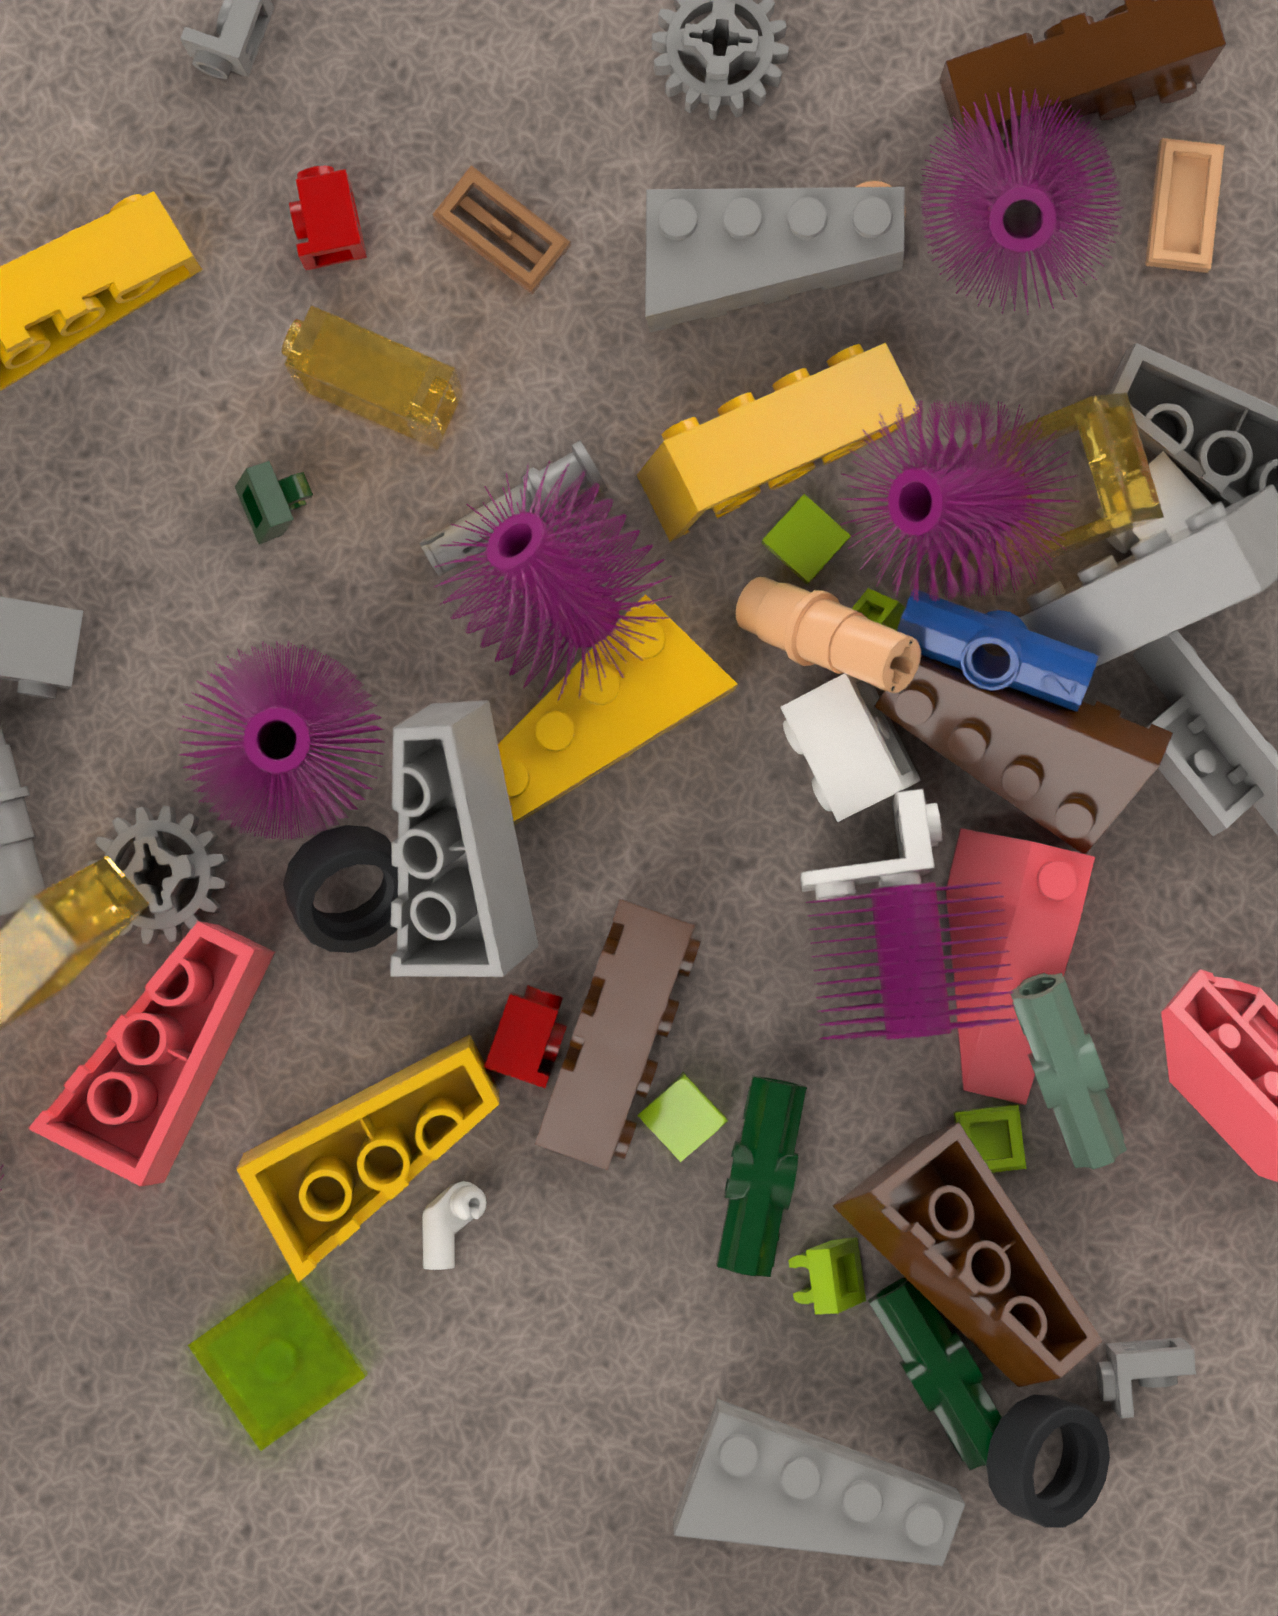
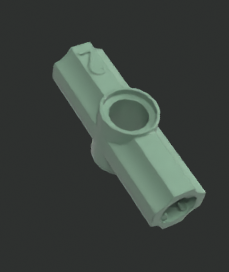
[1010,973,1127,1170]

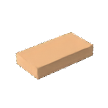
[1145,138,1225,273]

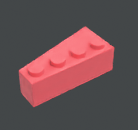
[28,921,275,1187]

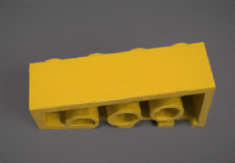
[0,191,202,391]

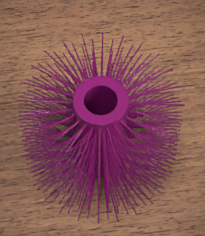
[920,88,1123,315]
[838,400,1080,602]
[434,460,673,701]
[178,641,385,840]
[806,882,1016,1040]

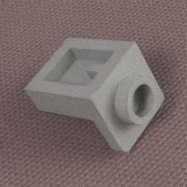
[180,0,274,79]
[1096,1337,1196,1419]

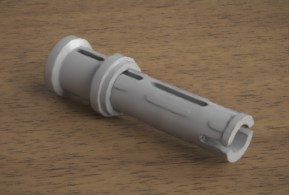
[419,440,608,577]

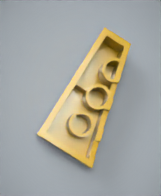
[637,342,919,542]
[498,594,738,826]
[236,1034,500,1283]

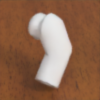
[422,1181,487,1270]

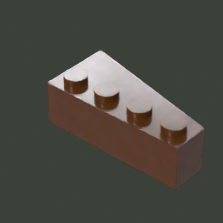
[832,1122,1103,1388]

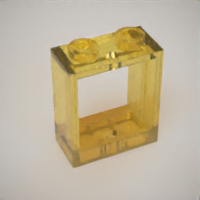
[281,305,463,450]
[973,393,1164,569]
[0,855,150,1030]

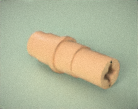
[736,577,921,693]

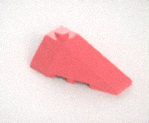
[945,828,1095,1105]

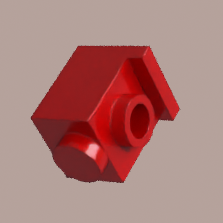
[289,165,367,270]
[484,985,567,1089]

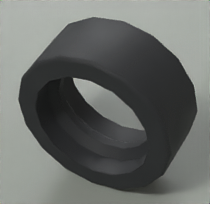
[283,825,398,953]
[986,1394,1110,1528]

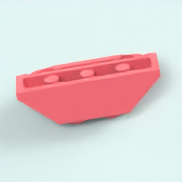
[1161,969,1278,1182]

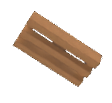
[432,165,571,295]

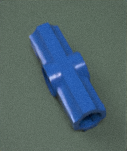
[897,589,1099,712]

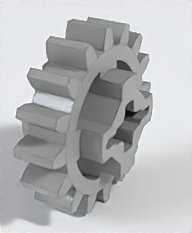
[652,0,789,120]
[87,806,230,944]

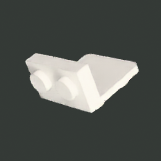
[800,789,942,900]

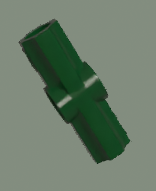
[716,1075,807,1277]
[868,1277,1002,1471]

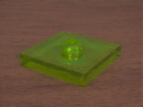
[187,1271,368,1451]

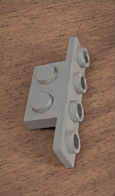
[1133,630,1278,836]

